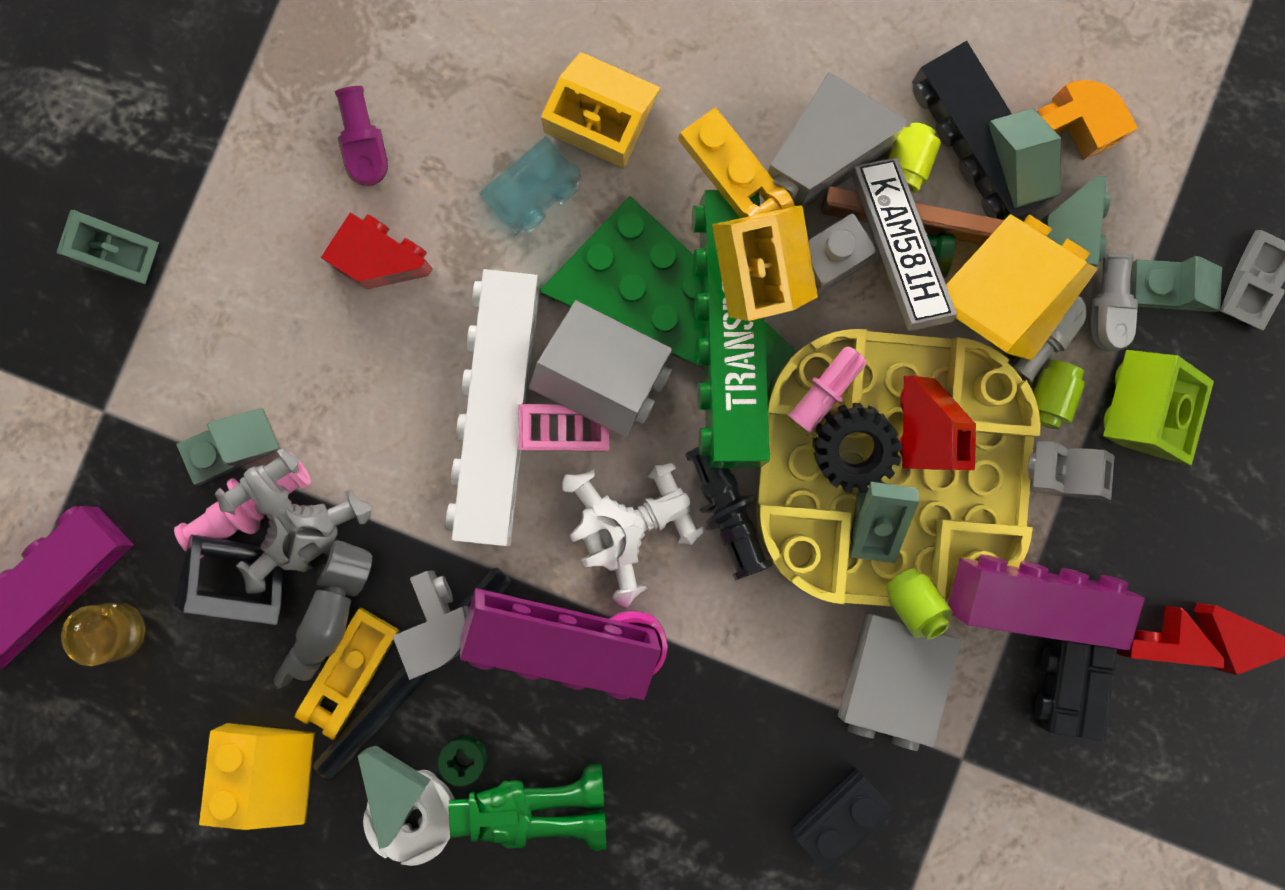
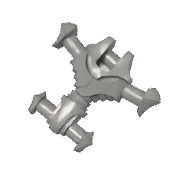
[215,448,373,594]

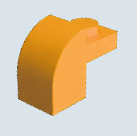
[1037,80,1138,160]

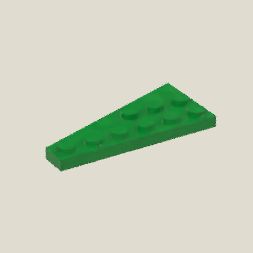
[539,196,797,393]

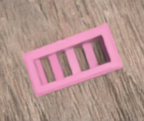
[518,404,609,452]

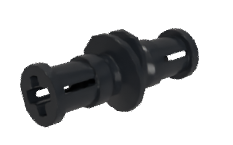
[685,446,773,581]

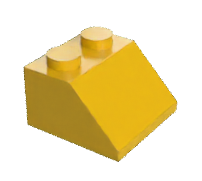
[199,723,316,830]

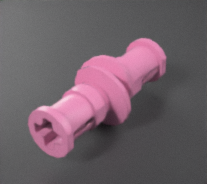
[174,451,311,559]

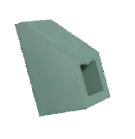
[1041,175,1111,267]

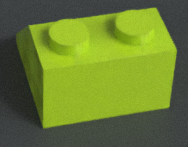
[1103,350,1214,466]

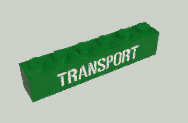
[692,190,770,468]

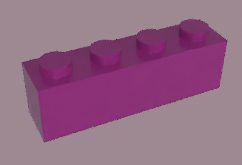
[0,506,134,670]
[948,554,1145,650]
[460,588,661,700]

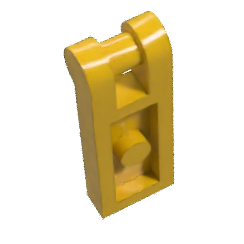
[678,107,795,218]
[295,608,400,741]

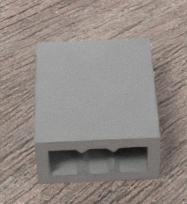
[529,300,672,438]
[838,612,962,751]

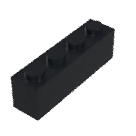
[912,41,1055,220]

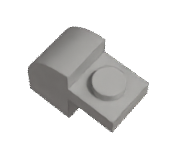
[1028,441,1115,500]
[392,570,469,680]

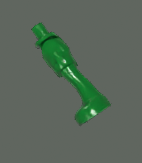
[448,763,606,851]

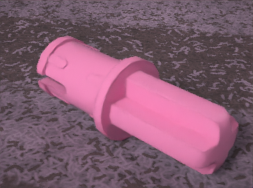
[788,346,867,434]

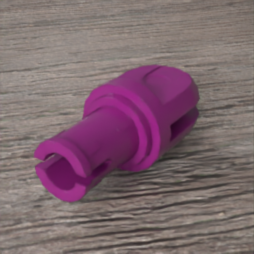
[335,86,388,186]

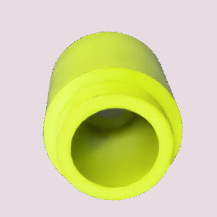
[888,123,941,193]

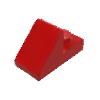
[1116,606,1224,668]

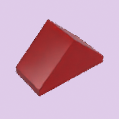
[1194,603,1285,675]

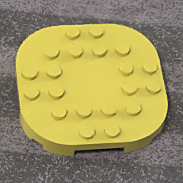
[755,329,1040,607]

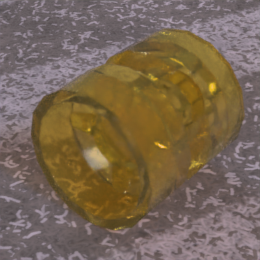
[61,602,145,666]

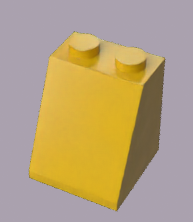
[946,214,1097,361]

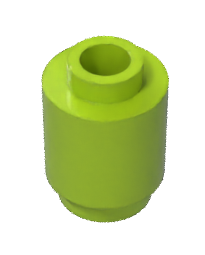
[1033,360,1085,430]
[886,568,953,640]

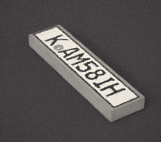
[852,158,957,332]

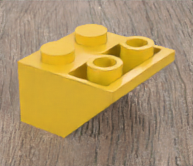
[541,52,661,169]
[712,205,818,321]

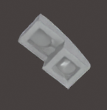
[1220,230,1285,331]

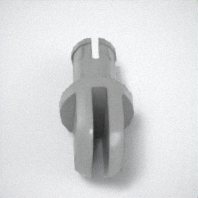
[1090,253,1138,352]
[1009,296,1086,383]

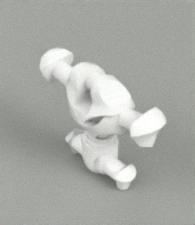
[562,463,704,609]

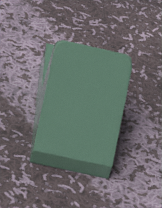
[1130,256,1222,312]
[176,408,281,486]
[850,482,919,563]

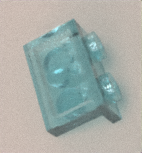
[479,136,581,236]

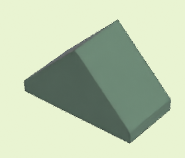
[988,108,1061,208]
[56,210,159,284]
[358,746,431,849]

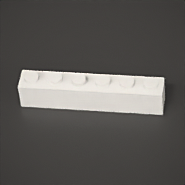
[446,269,541,546]

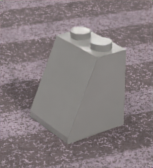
[768,72,908,208]

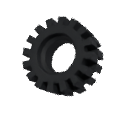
[812,403,902,493]

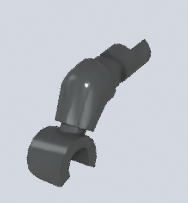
[274,541,372,689]

